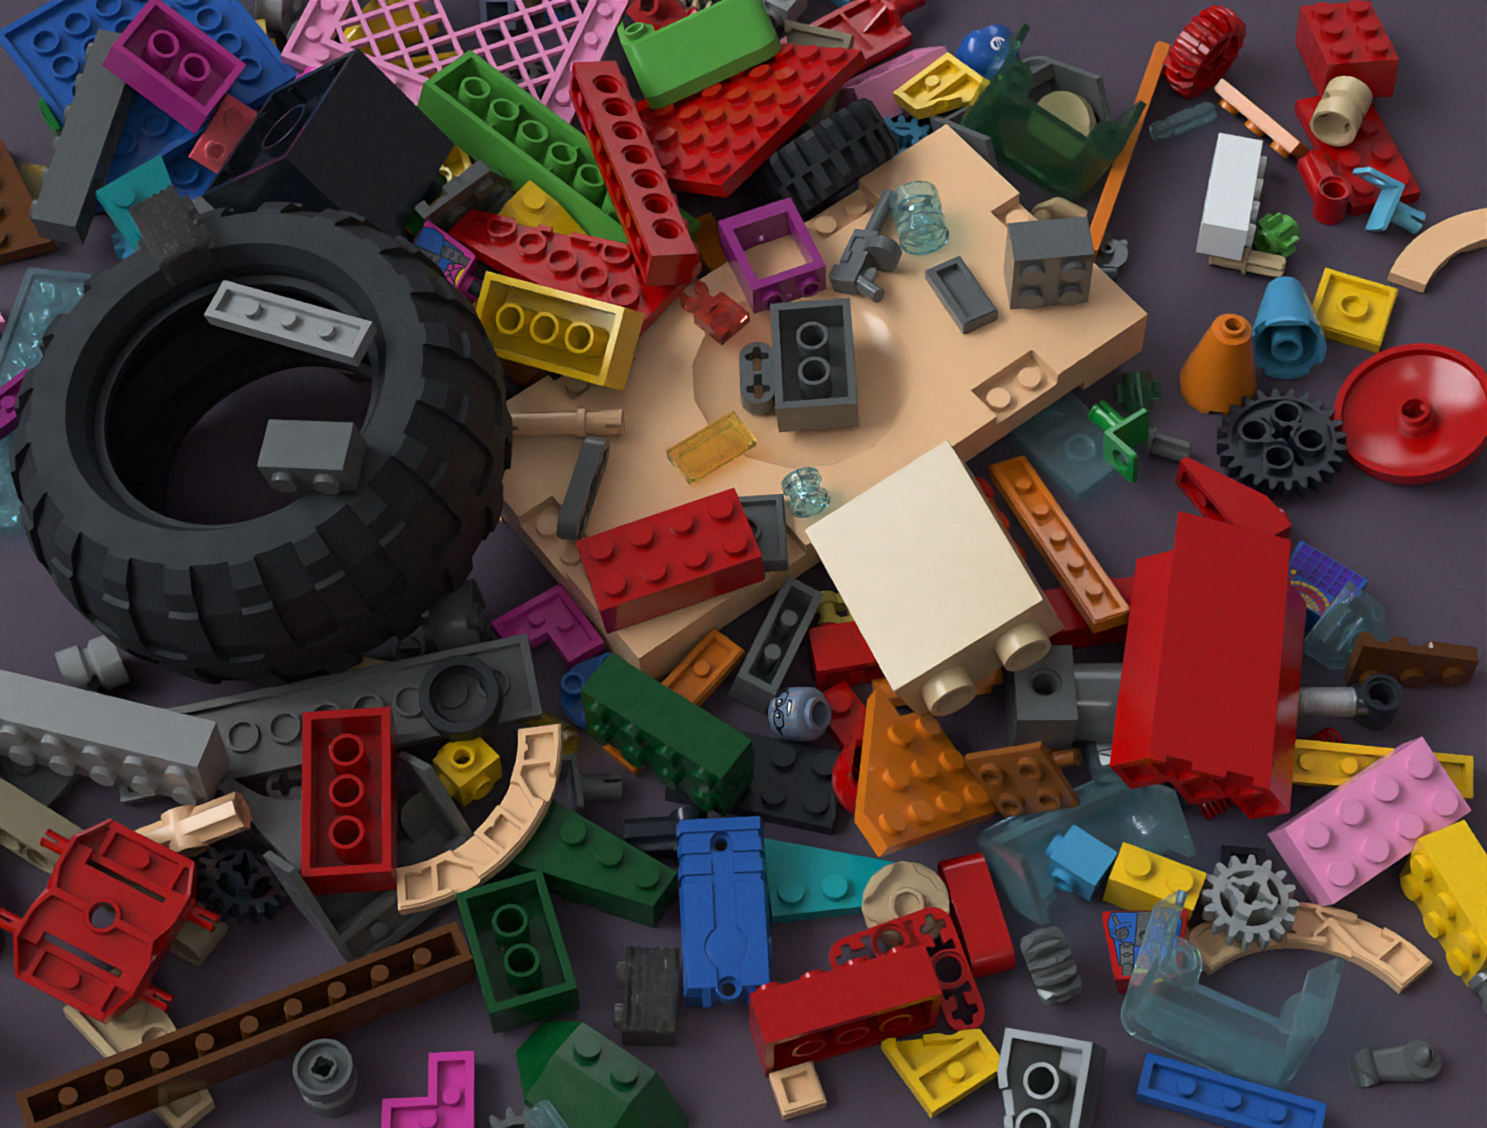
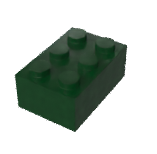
[456,869,580,1034]

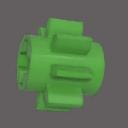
[1253,212,1300,258]

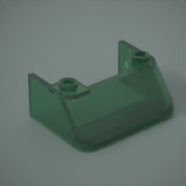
[960,23,1147,203]

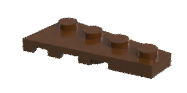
[0,140,58,265]

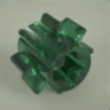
[1113,370,1163,412]

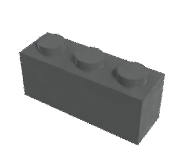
[727,575,824,713]

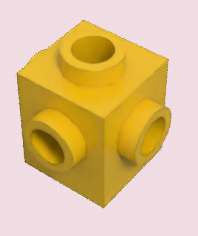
[432,737,503,807]

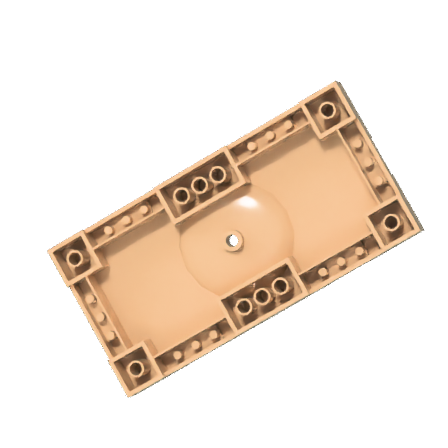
[499,124,1148,681]

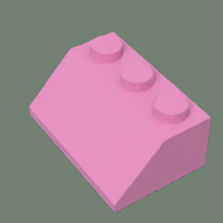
[836,46,947,119]

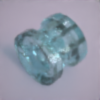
[781,467,830,518]

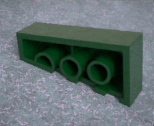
[492,799,678,928]

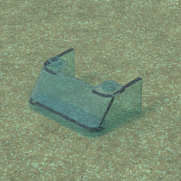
[976,772,1196,925]
[1120,889,1345,1090]

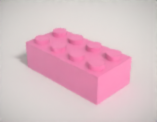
[1267,737,1472,907]

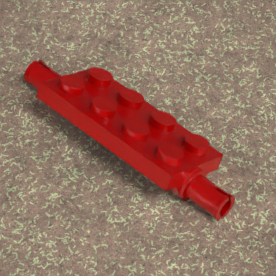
[780,0,926,75]

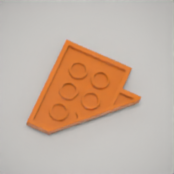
[854,688,998,858]

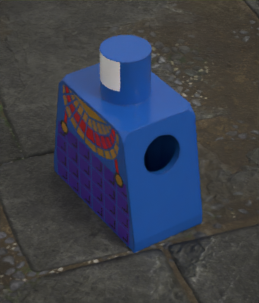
[1288,541,1368,639]

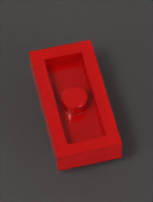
[823,680,866,750]

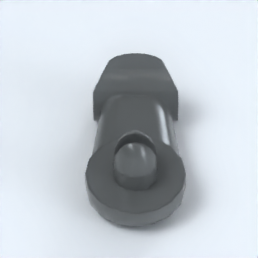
[1347,1040,1441,1088]

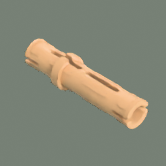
[509,406,625,439]

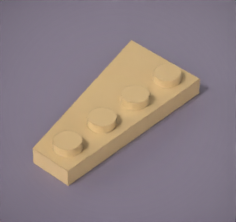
[63,968,215,1128]

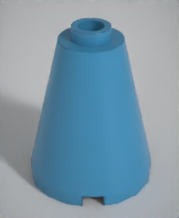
[1252,276,1327,379]

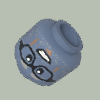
[768,687,831,741]

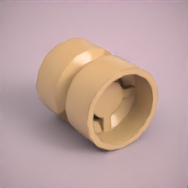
[1310,76,1373,146]

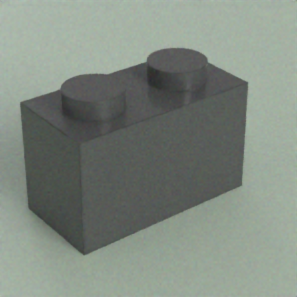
[257,419,367,495]

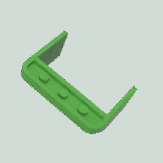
[617,0,781,109]

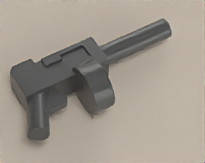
[829,189,902,303]

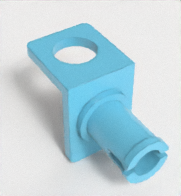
[1352,167,1426,234]

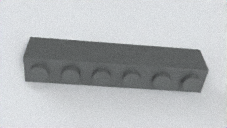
[29,29,136,246]

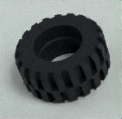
[752,98,899,218]

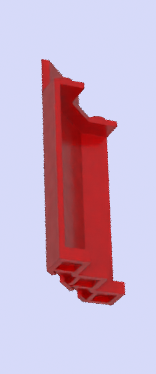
[1109,511,1307,820]

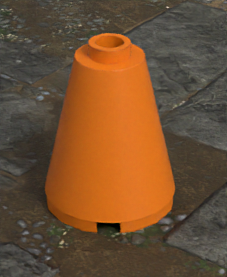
[1179,314,1257,416]

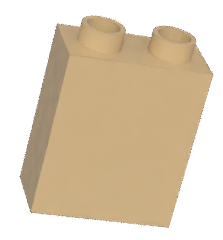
[805,440,1065,717]

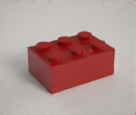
[1295,0,1400,99]

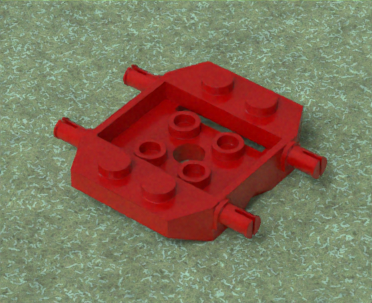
[0,818,221,1025]

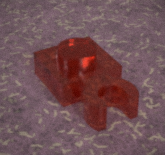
[679,280,750,345]

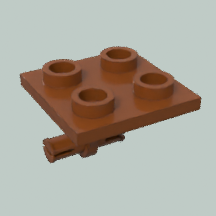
[964,742,1082,818]

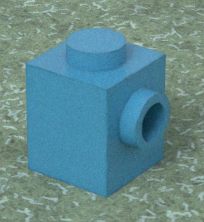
[1045,824,1118,902]

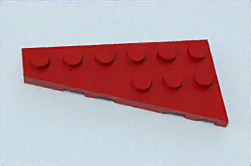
[447,209,702,337]

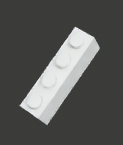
[1196,133,1267,261]

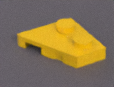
[893,52,995,120]
[881,1029,1000,1119]

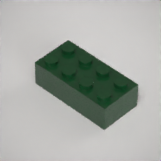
[580,653,754,817]

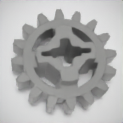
[1199,855,1299,951]

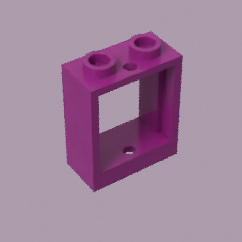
[718,197,826,314]

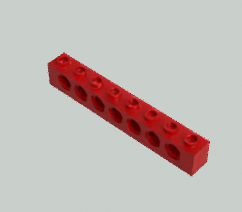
[569,61,700,286]

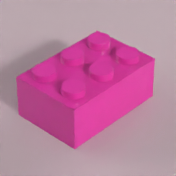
[102,0,246,134]

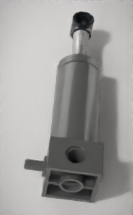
[1004,645,1404,751]

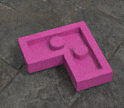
[491,583,605,669]
[381,1051,476,1128]

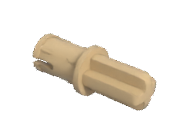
[1208,246,1286,278]

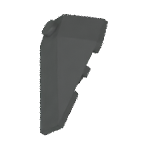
[997,1027,1107,1128]

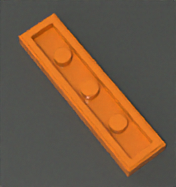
[602,627,746,777]

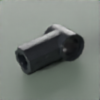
[624,806,708,861]

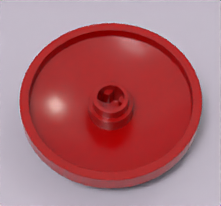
[1334,343,1487,485]

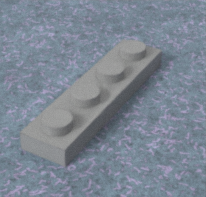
[204,280,377,367]

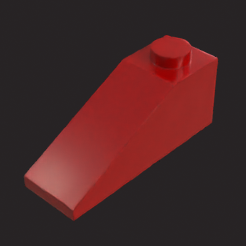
[1175,457,1292,539]

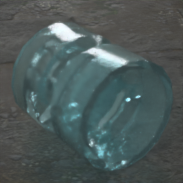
[890,181,949,255]

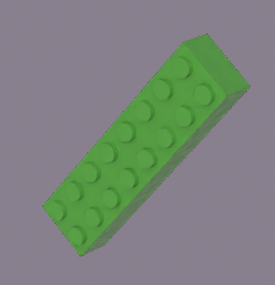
[417,50,702,244]

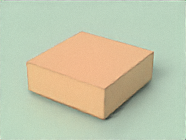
[769,1061,827,1121]

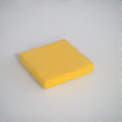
[1312,268,1399,353]

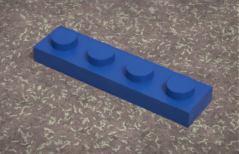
[1135,1052,1327,1128]

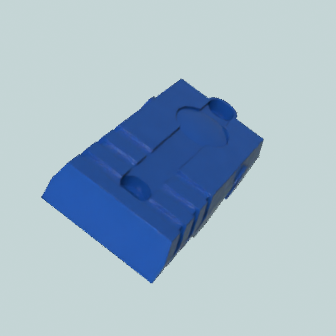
[676,816,774,1008]

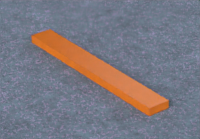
[1090,41,1170,263]

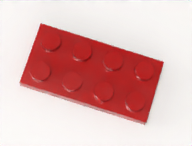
[1294,95,1421,217]

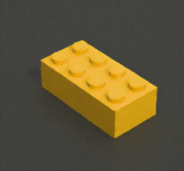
[476,271,645,391]

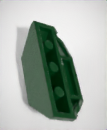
[515,1021,689,1128]

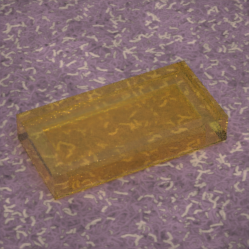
[666,411,757,485]

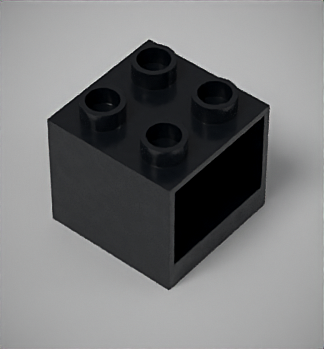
[202,48,455,243]

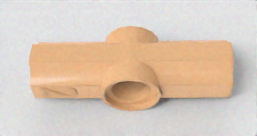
[135,792,253,858]

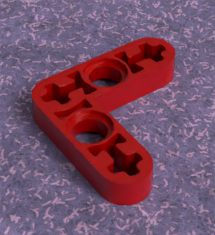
[829,907,985,1033]

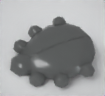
[1095,232,1129,269]

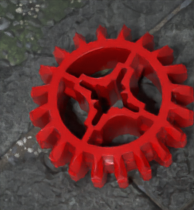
[1162,5,1247,100]

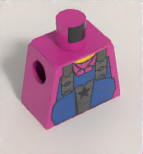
[412,220,483,302]

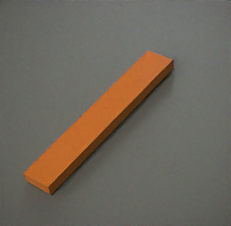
[988,455,1130,634]

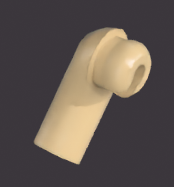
[1031,197,1087,220]

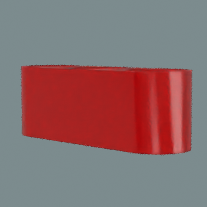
[937,852,1016,979]

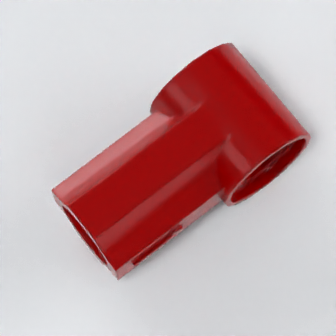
[1297,149,1352,225]

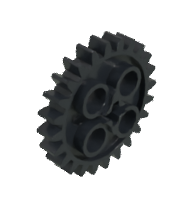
[1216,388,1347,501]

